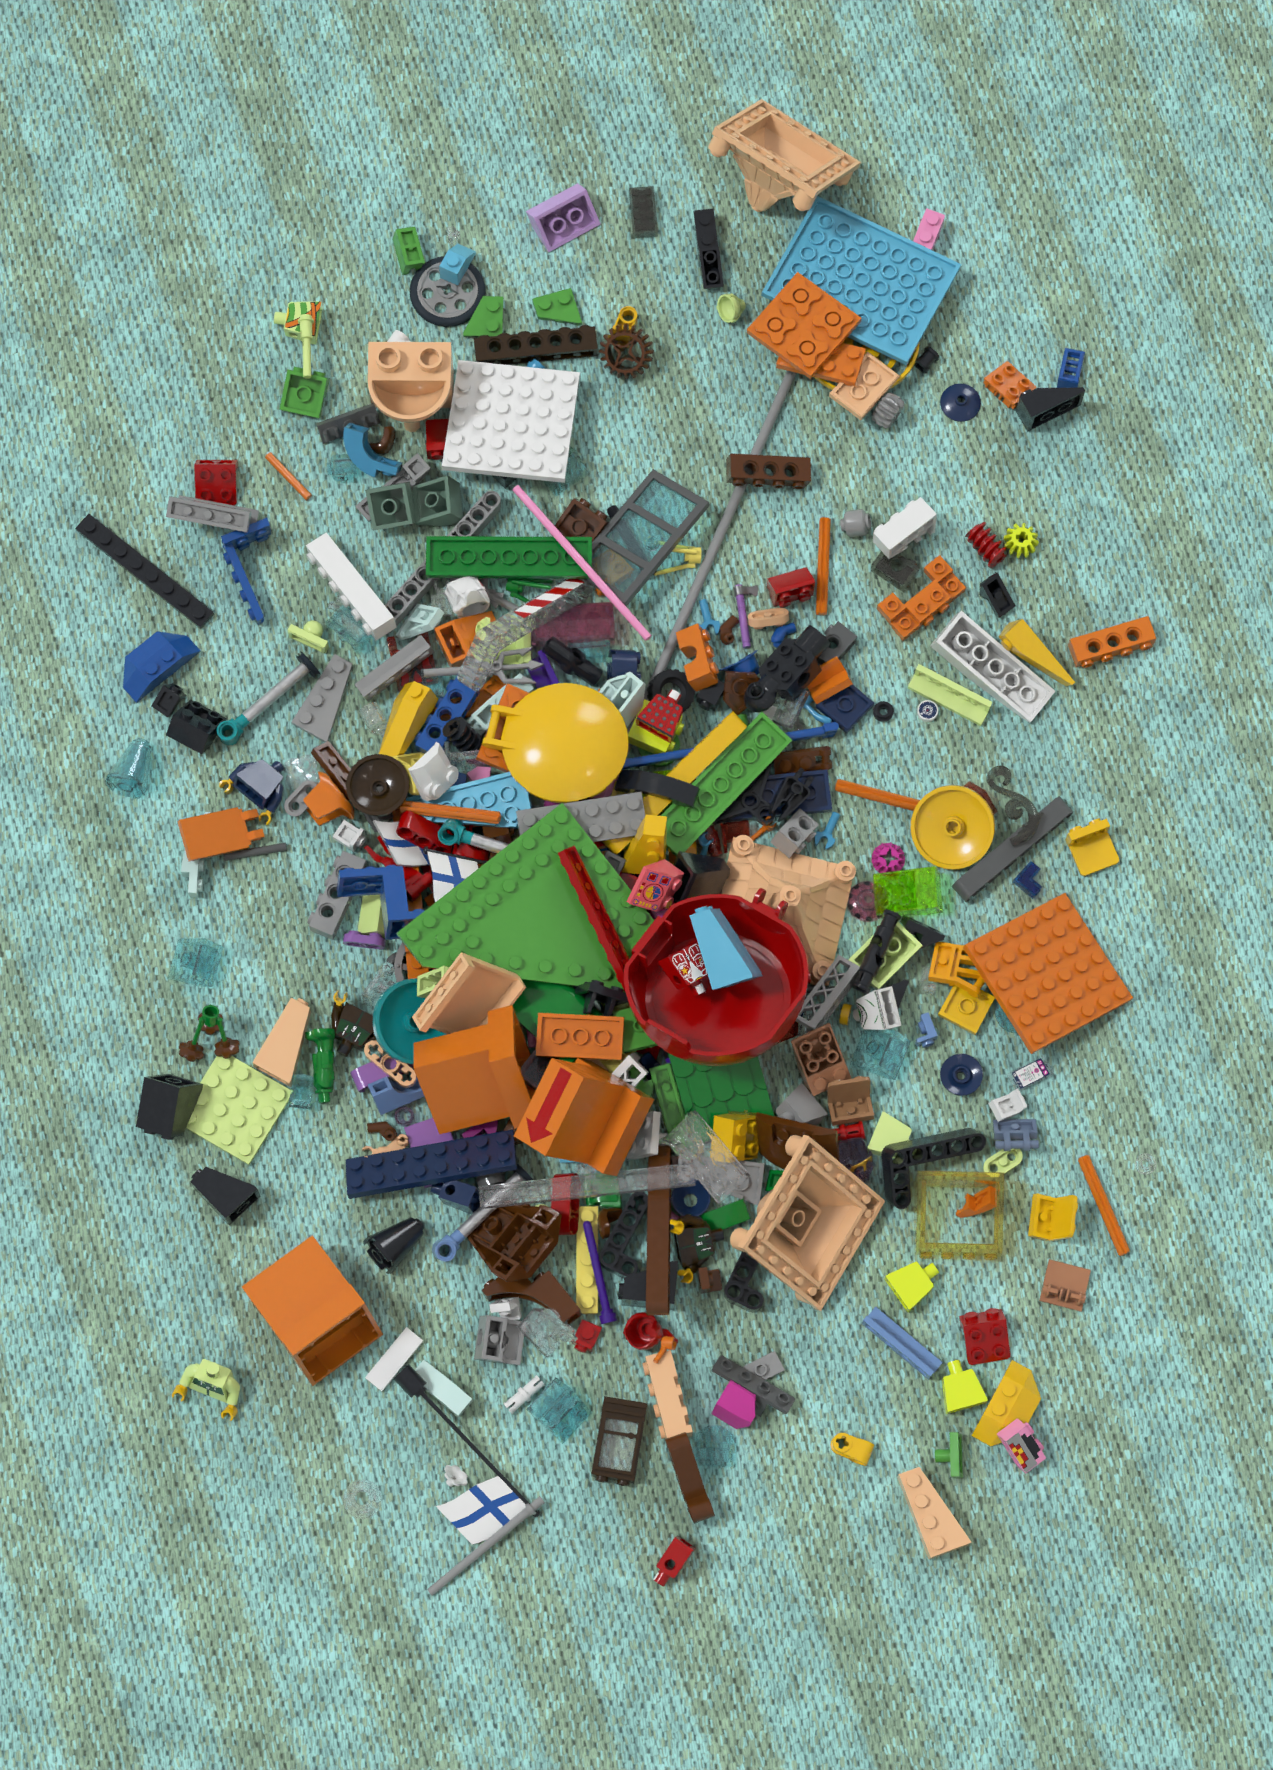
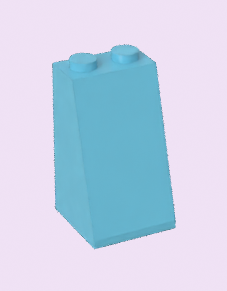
[689,906,762,990]

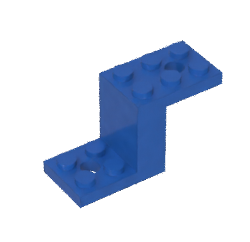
[337,865,425,940]

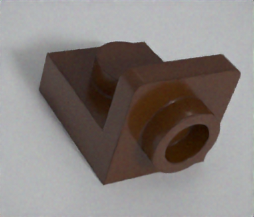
[698,1267,722,1294]

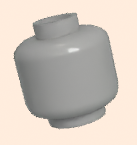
[840,509,871,537]

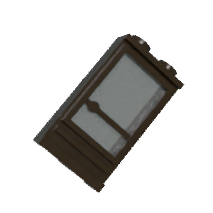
[591,1396,647,1486]

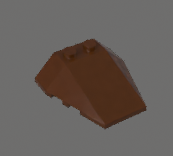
[467,1201,562,1282]

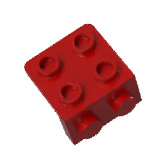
[426,419,449,460]
[959,1308,1010,1365]

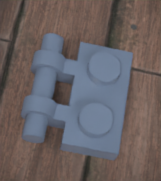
[993,1119,1039,1151]

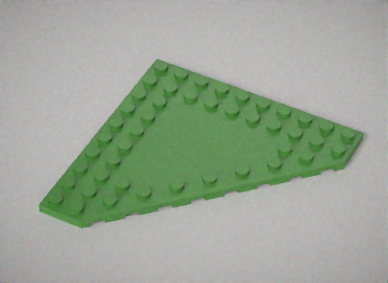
[396,803,654,993]

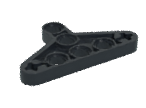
[709,761,776,827]

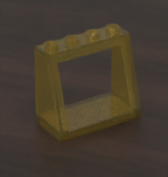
[914,1171,1004,1260]

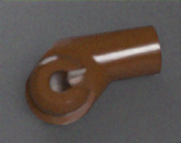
[719,615,739,645]

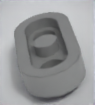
[284,780,318,816]

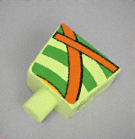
[274,301,323,345]

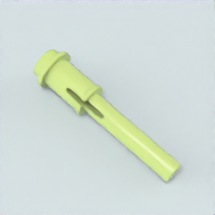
[298,314,314,379]

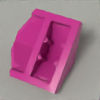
[711,1380,756,1429]

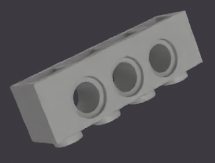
[307,851,367,940]

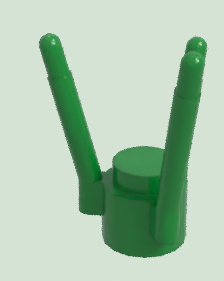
[506,578,553,604]

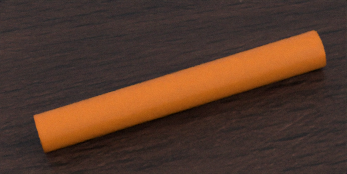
[265,452,312,501]

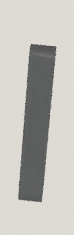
[952,796,1073,902]

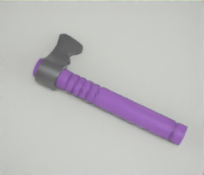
[733,584,758,648]

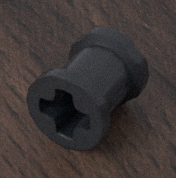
[914,346,939,373]

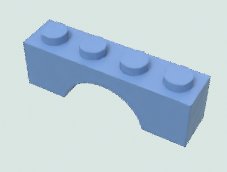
[368,1076,424,1115]

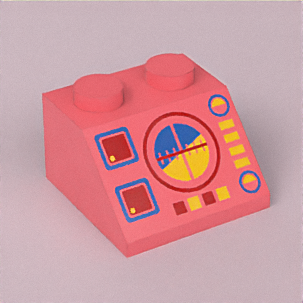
[626,859,685,912]

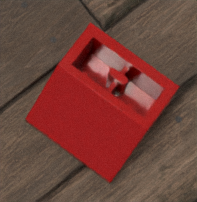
[766,567,815,608]

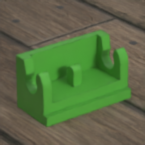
[392,227,425,275]

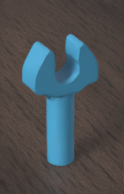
[699,599,720,636]
[814,812,840,850]

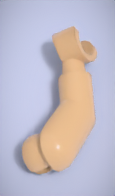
[362,1134,409,1158]

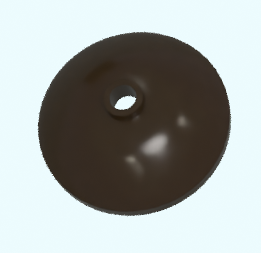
[346,754,409,816]

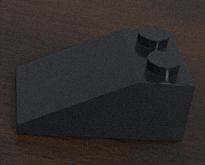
[1016,387,1085,432]

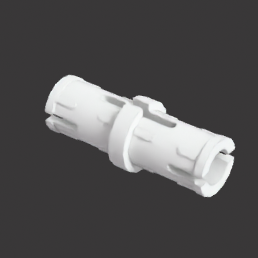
[503,1375,545,1414]

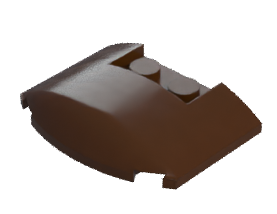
[755,1112,840,1170]

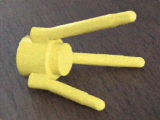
[654,542,701,576]

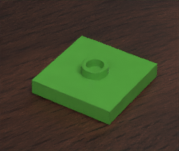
[611,1008,658,1054]

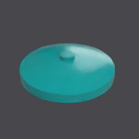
[373,978,446,1064]

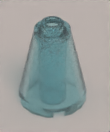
[105,738,151,799]

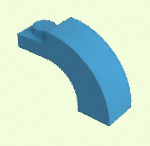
[343,423,403,477]

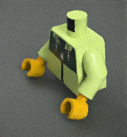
[172,1359,240,1421]

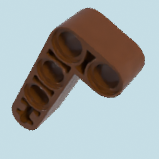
[665,1432,715,1524]

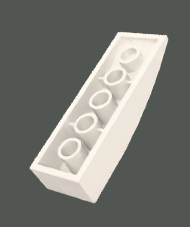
[930,611,1055,723]

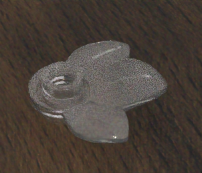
[283,755,319,793]

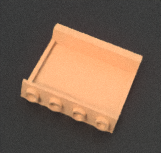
[412,952,526,1034]

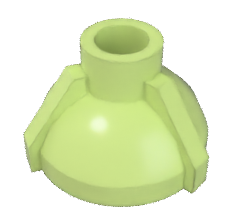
[716,293,746,323]

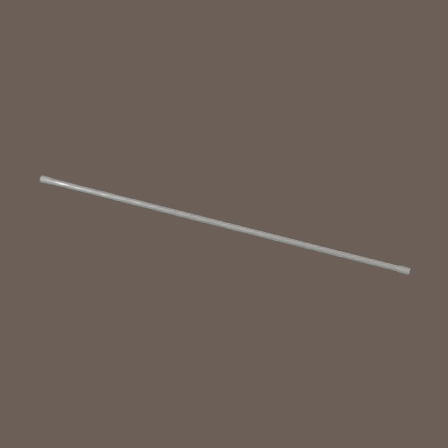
[627,371,797,756]

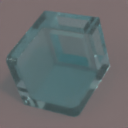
[420,667,444,697]

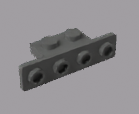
[712,1355,796,1417]

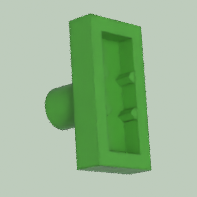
[935,1432,963,1478]

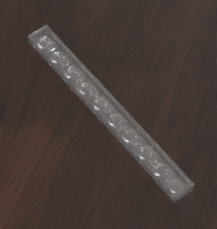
[478,1163,696,1209]

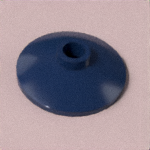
[940,384,981,422]
[940,1054,983,1096]

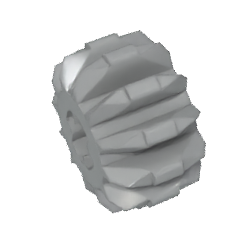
[872,393,904,428]

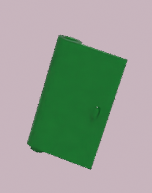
[513,979,603,1063]

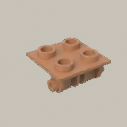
[1039,1259,1091,1312]

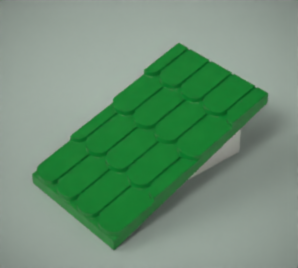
[668,1053,774,1147]

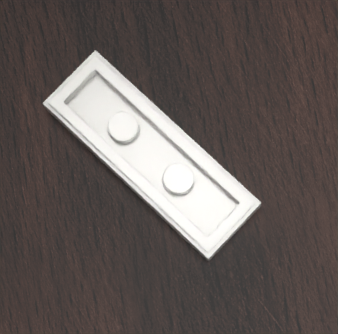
[365,1327,423,1392]

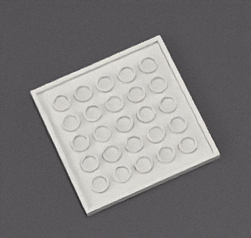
[442,360,580,483]

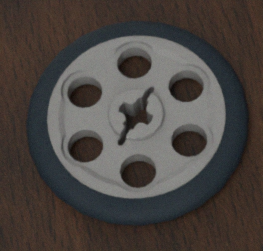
[410,256,486,327]

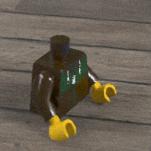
[331,990,377,1057]
[670,1214,724,1283]

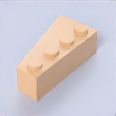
[642,1350,693,1439]
[897,1467,972,1560]

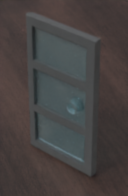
[582,469,710,606]

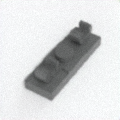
[316,403,380,444]

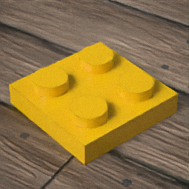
[938,985,995,1035]

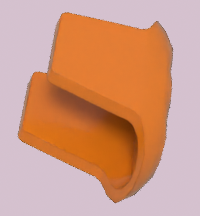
[303,771,355,826]

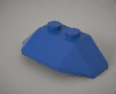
[123,631,201,703]

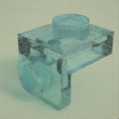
[289,1074,314,1109]

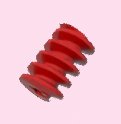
[965,522,1007,568]

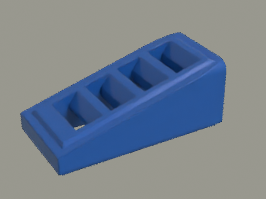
[1057,348,1085,388]

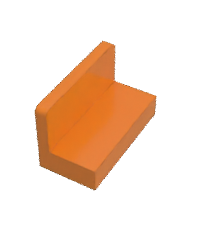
[808,656,853,704]

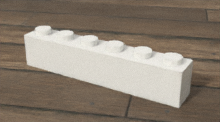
[306,532,397,640]

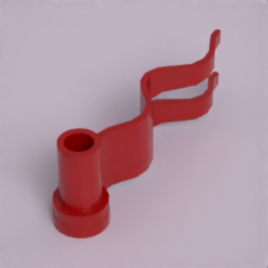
[364,836,432,902]

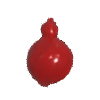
[623,1312,678,1350]

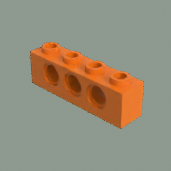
[1068,616,1156,668]

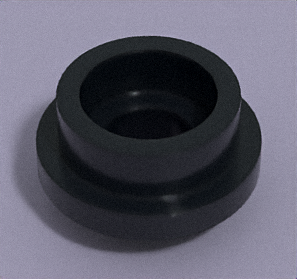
[873,701,894,722]

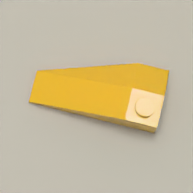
[998,619,1075,686]
[379,681,438,756]

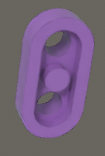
[343,930,386,950]

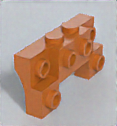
[877,555,966,641]

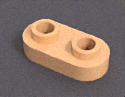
[748,608,789,629]

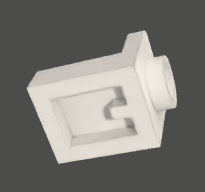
[489,1297,522,1320]

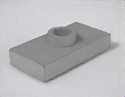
[743,1351,785,1380]

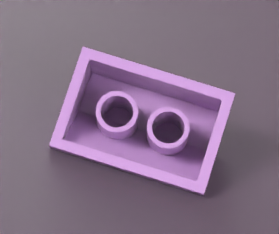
[526,183,600,252]

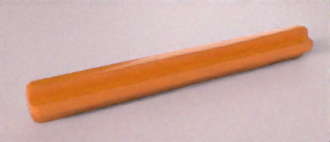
[816,517,831,616]
[835,779,920,811]
[399,801,501,824]
[1078,1155,1130,1256]

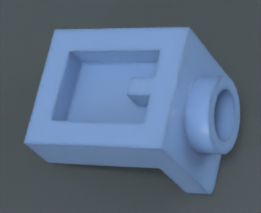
[915,1012,938,1048]

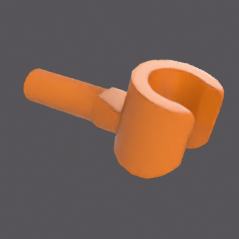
[750,816,777,841]
[653,1336,677,1364]

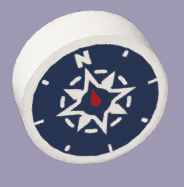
[917,700,938,722]

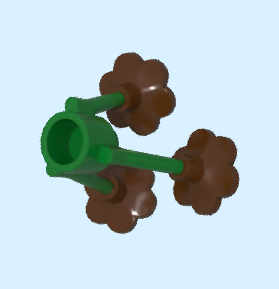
[179,1004,240,1062]

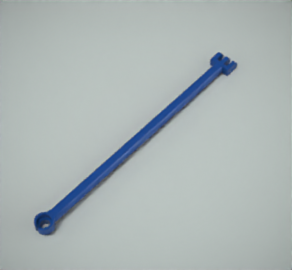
[622,722,839,770]

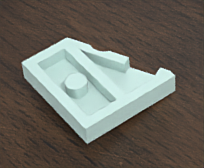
[396,604,444,640]

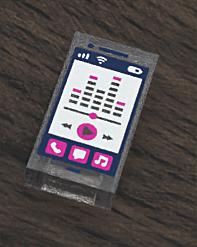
[1006,1055,1054,1092]

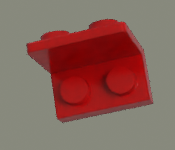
[194,460,238,505]

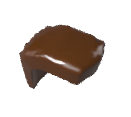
[369,426,395,455]
[597,1208,622,1239]

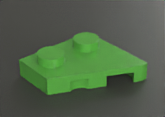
[532,288,582,326]
[463,296,504,337]

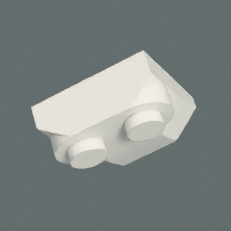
[408,742,459,801]

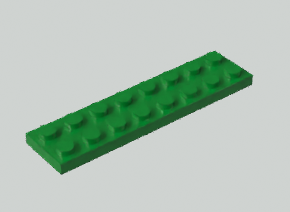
[426,536,592,579]

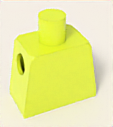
[884,1261,939,1312]
[942,1360,988,1414]

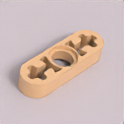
[364,1040,417,1088]

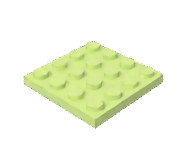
[186,1056,294,1165]

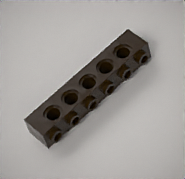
[474,325,598,365]

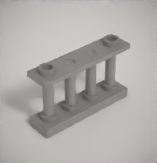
[166,495,259,532]

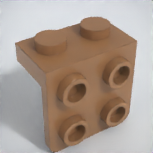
[827,1076,874,1126]

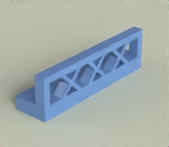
[862,1307,943,1380]

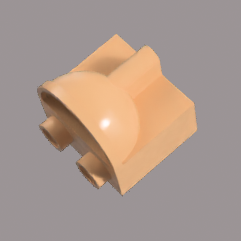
[368,342,454,432]

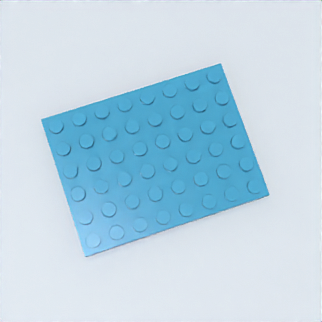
[761,196,961,365]

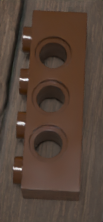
[726,453,811,489]

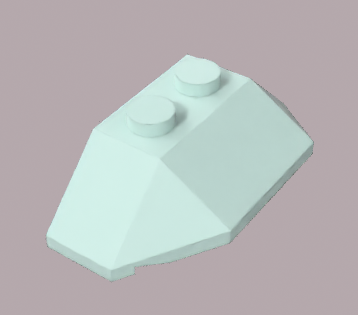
[599,672,646,728]

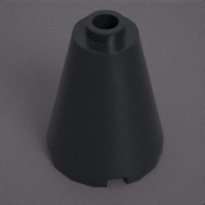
[363,1217,424,1274]

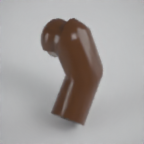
[367,1121,397,1141]

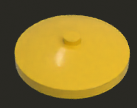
[910,785,995,869]

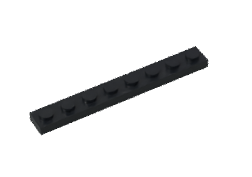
[75,514,214,629]

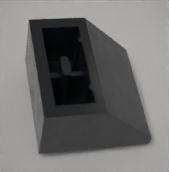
[166,699,227,754]

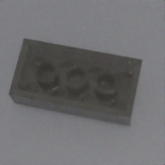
[629,186,658,239]

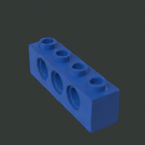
[414,675,480,754]

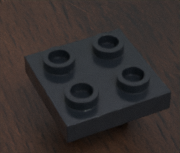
[574,980,628,1016]

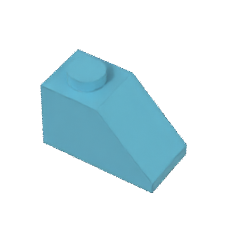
[439,244,476,286]

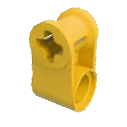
[613,306,637,348]
[830,1433,875,1466]

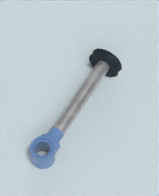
[432,1163,536,1262]

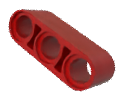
[396,811,454,853]
[551,1173,580,1235]

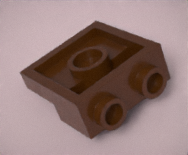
[554,498,608,542]

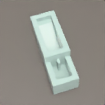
[415,1360,473,1418]

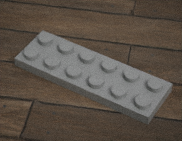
[516,792,645,842]

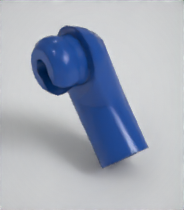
[771,622,797,648]

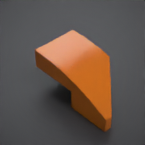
[956,1185,996,1218]

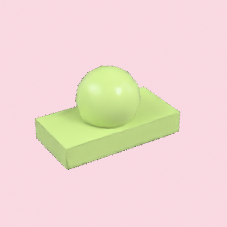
[288,620,329,654]

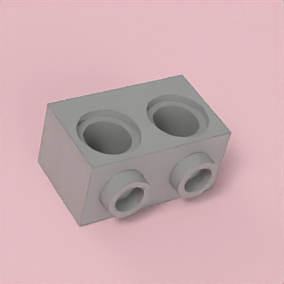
[771,809,819,858]

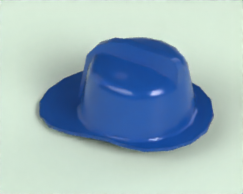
[719,650,759,675]

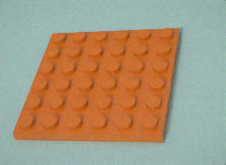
[963,893,1133,1054]

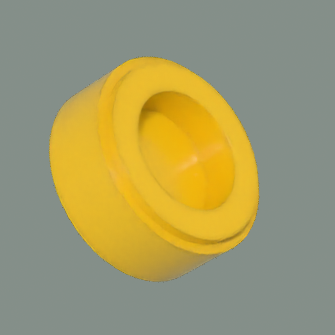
[839,1003,852,1026]

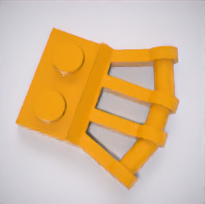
[928,942,985,998]

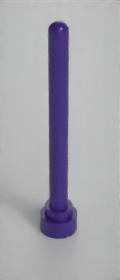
[583,1221,618,1324]

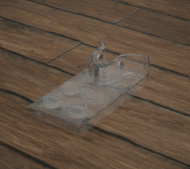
[659,1110,751,1204]

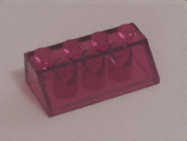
[530,602,615,647]

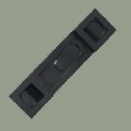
[614,770,700,808]

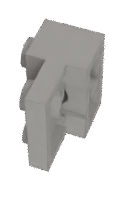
[474,1315,526,1366]

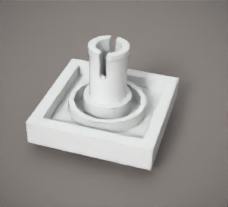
[627,1111,669,1160]

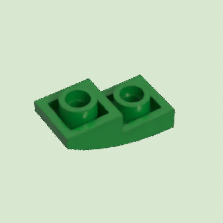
[701,1198,751,1230]

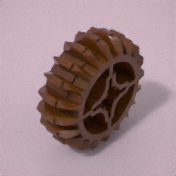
[599,323,654,379]

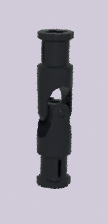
[852,909,901,994]

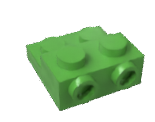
[279,367,330,418]

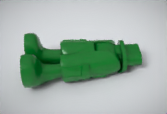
[305,1028,335,1104]

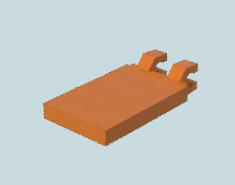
[177,807,265,862]

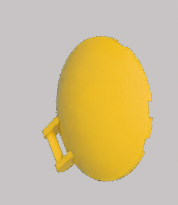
[482,683,628,803]

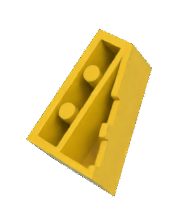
[621,815,667,874]

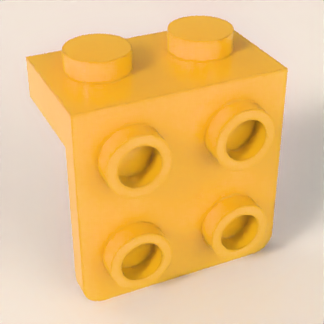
[1065,818,1119,876]
[1028,1193,1078,1241]

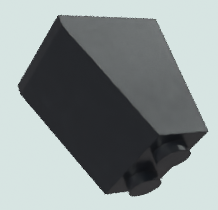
[673,851,730,903]
[136,1074,203,1140]
[190,1167,261,1226]
[618,1261,678,1311]

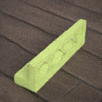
[908,664,992,726]

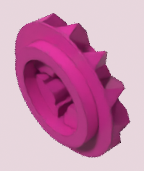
[872,842,905,875]

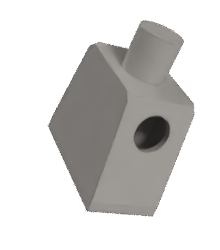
[776,1083,828,1125]

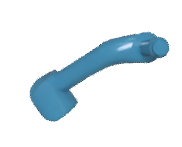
[797,692,832,724]
[699,831,714,856]

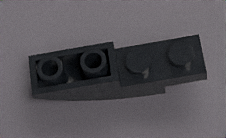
[693,208,724,289]

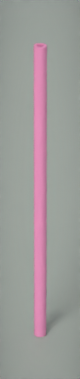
[512,485,652,641]

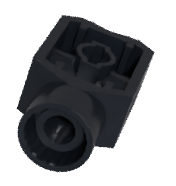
[744,625,831,712]

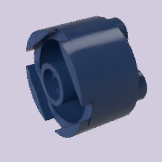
[607,649,641,680]

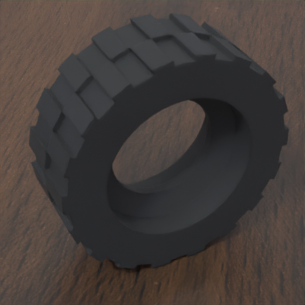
[647,669,695,712]

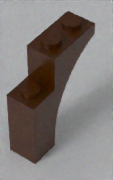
[482,1270,582,1328]

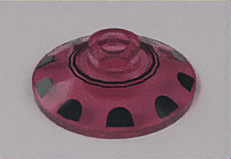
[847,881,889,922]

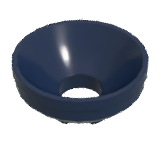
[671,1179,710,1217]

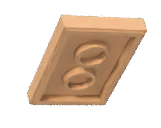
[829,352,900,420]

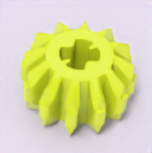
[1003,523,1039,559]

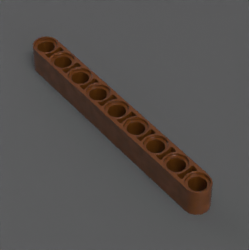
[646,1145,672,1316]

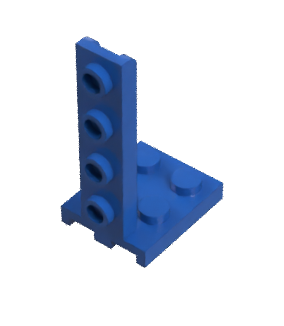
[221,518,271,625]

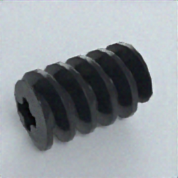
[442,717,483,762]

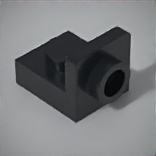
[151,683,187,717]

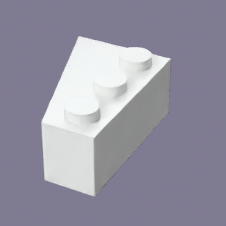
[873,497,937,559]

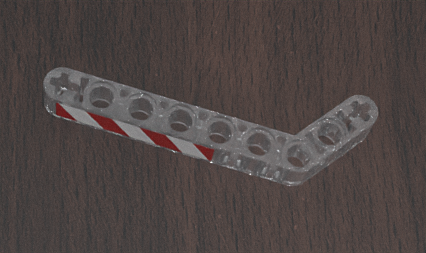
[457,579,593,691]

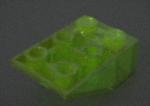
[873,866,943,915]

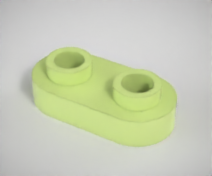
[983,1149,1023,1179]

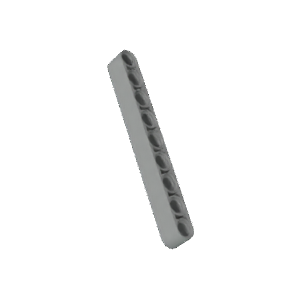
[385,491,501,634]

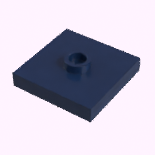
[816,684,874,734]

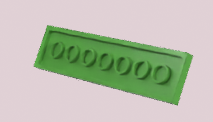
[661,712,792,857]

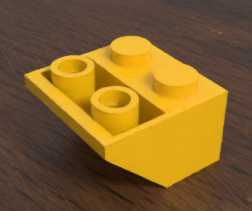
[710,1114,759,1163]

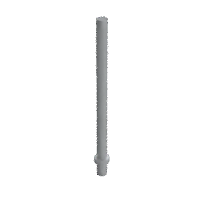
[427,1496,545,1596]

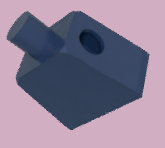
[430,1180,484,1215]

